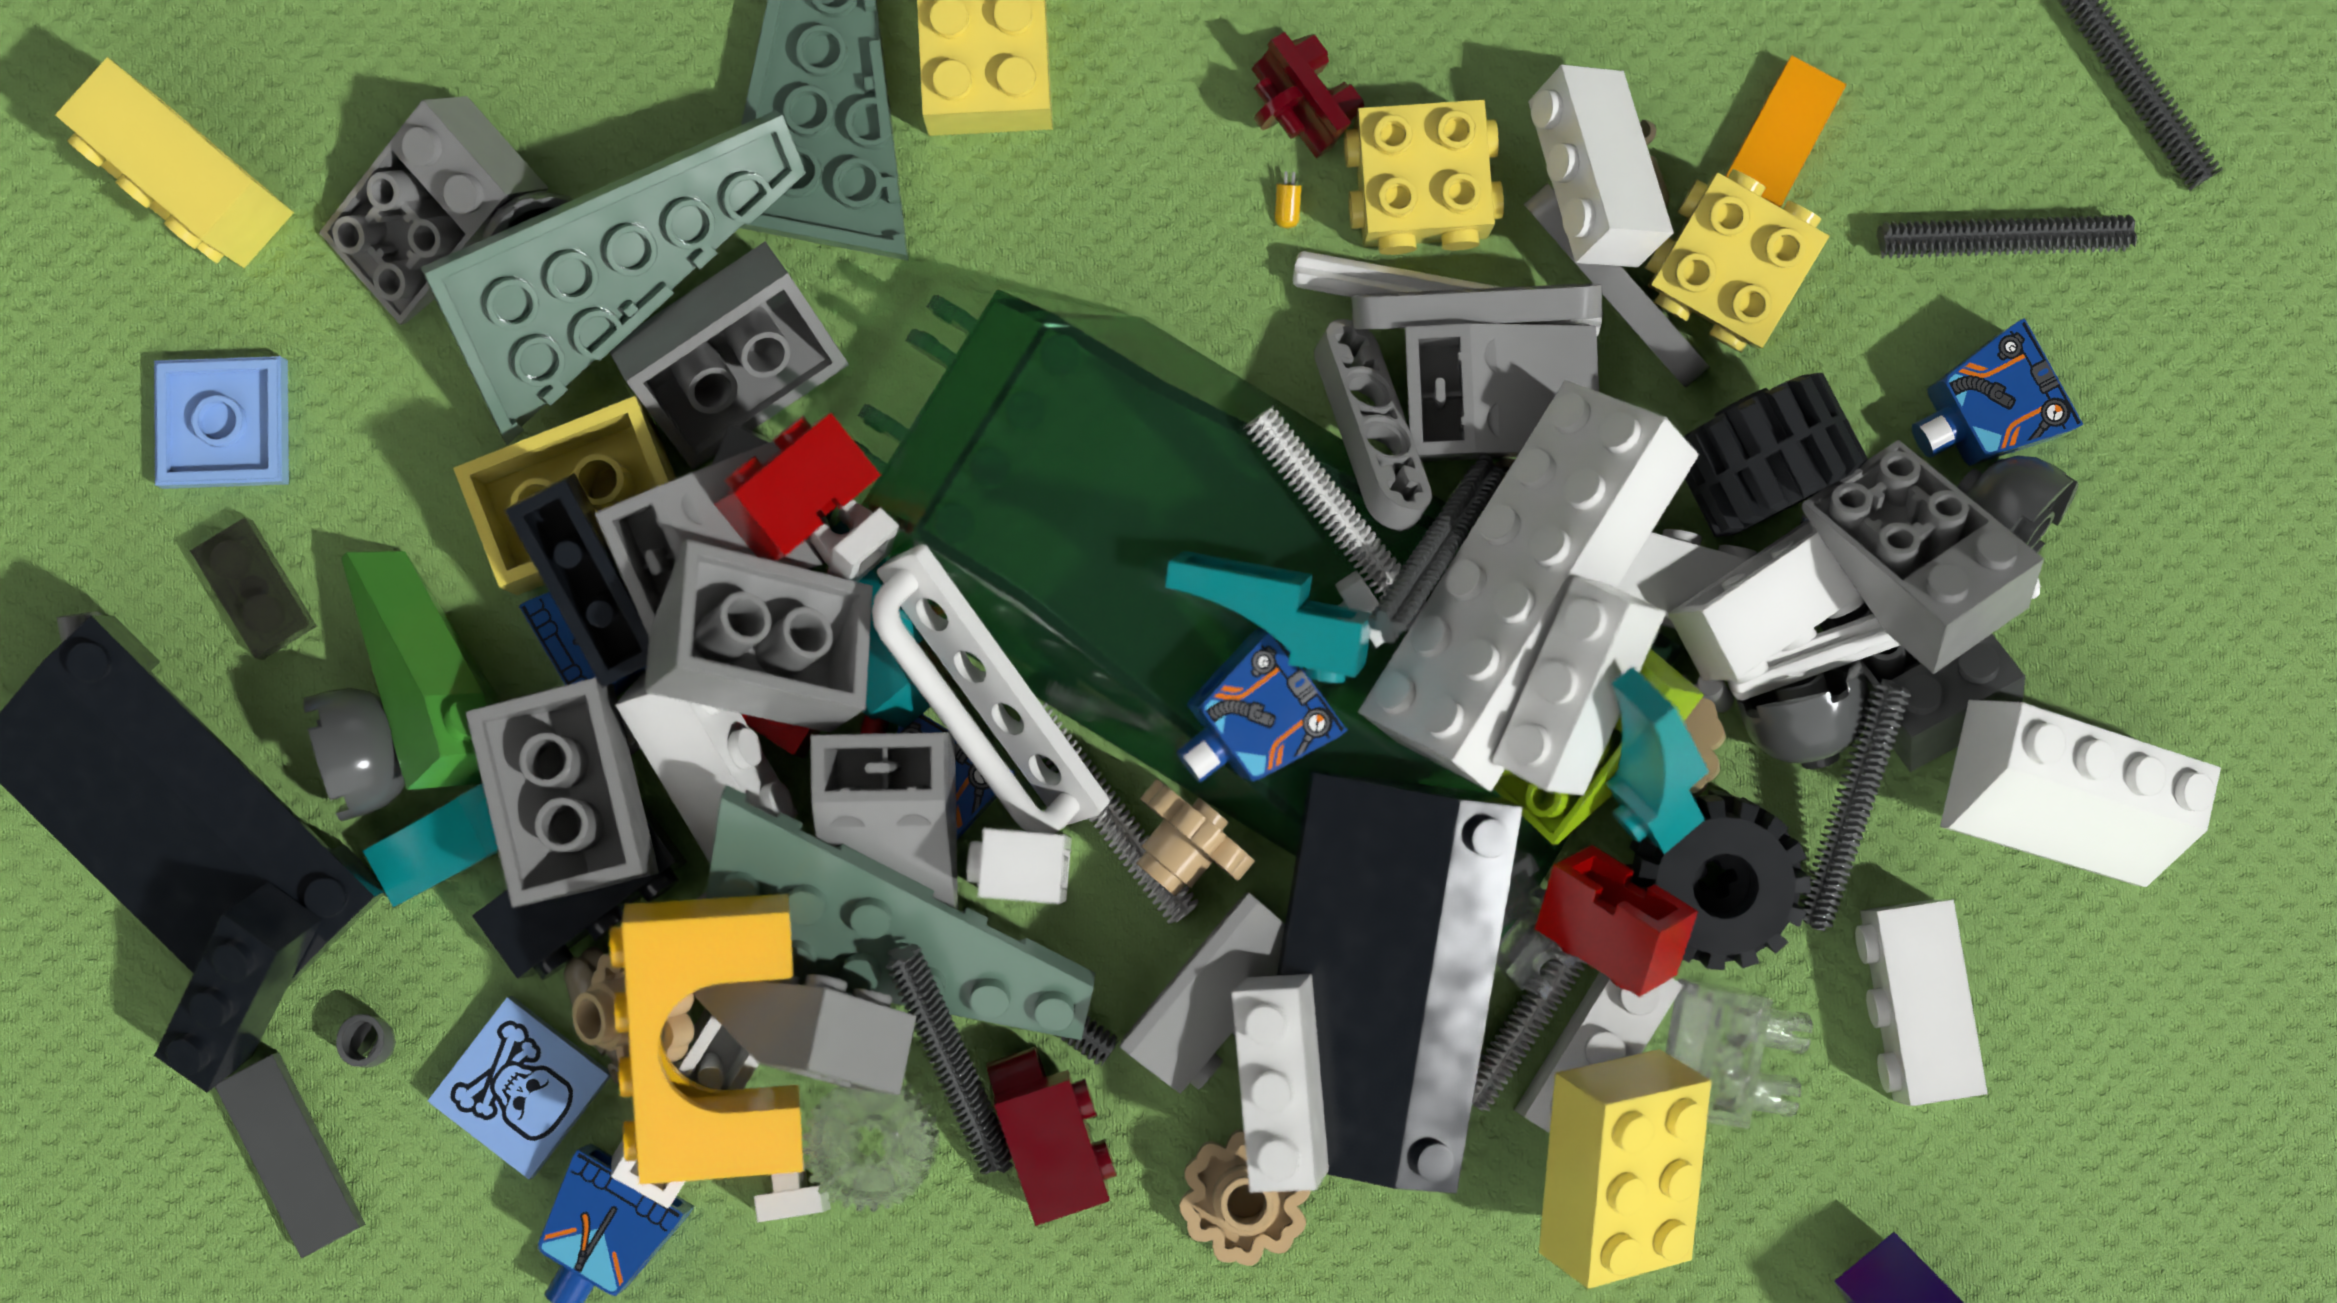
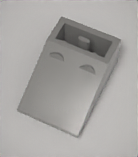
[319,96,549,325]
[1405,323,1599,462]
[1802,440,2044,674]
[595,441,832,637]
[811,732,958,910]
[693,975,916,1095]

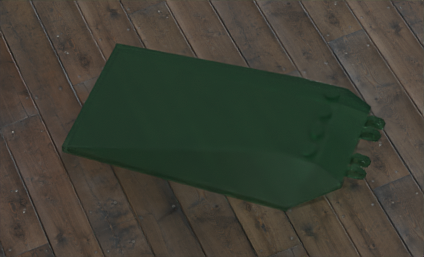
[854,289,1683,954]

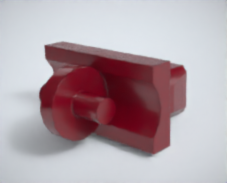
[1251,32,1364,159]

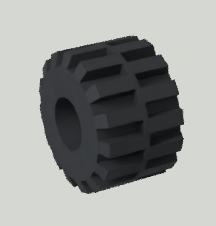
[1684,373,1868,537]
[1626,790,1811,971]

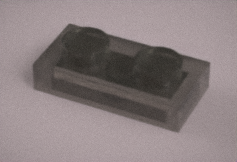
[190,517,317,660]

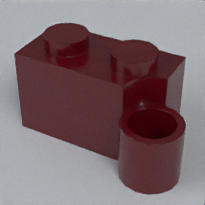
[986,1047,1117,1226]

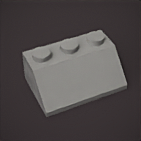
[610,241,849,470]
[645,540,872,733]
[466,678,659,907]
[1120,892,1285,1094]

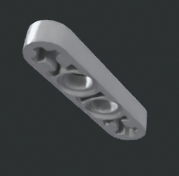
[1524,183,1710,388]
[1352,284,1602,329]
[1314,319,1432,530]

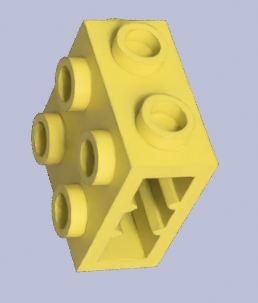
[1344,100,1504,255]
[1645,169,1830,353]

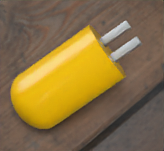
[1275,171,1302,229]

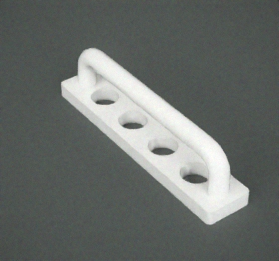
[872,544,1110,834]

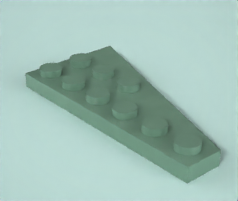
[740,0,909,261]
[420,110,806,445]
[706,784,1095,1040]

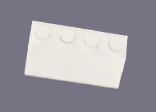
[1940,700,2221,887]

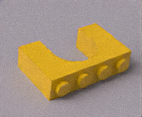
[610,894,803,1185]

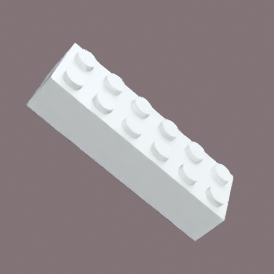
[1358,380,1699,792]

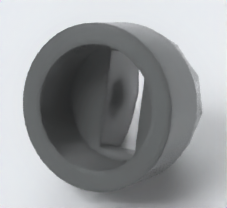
[336,1014,396,1068]

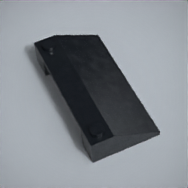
[0,615,386,988]
[1277,771,1523,1194]

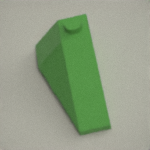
[341,551,501,790]

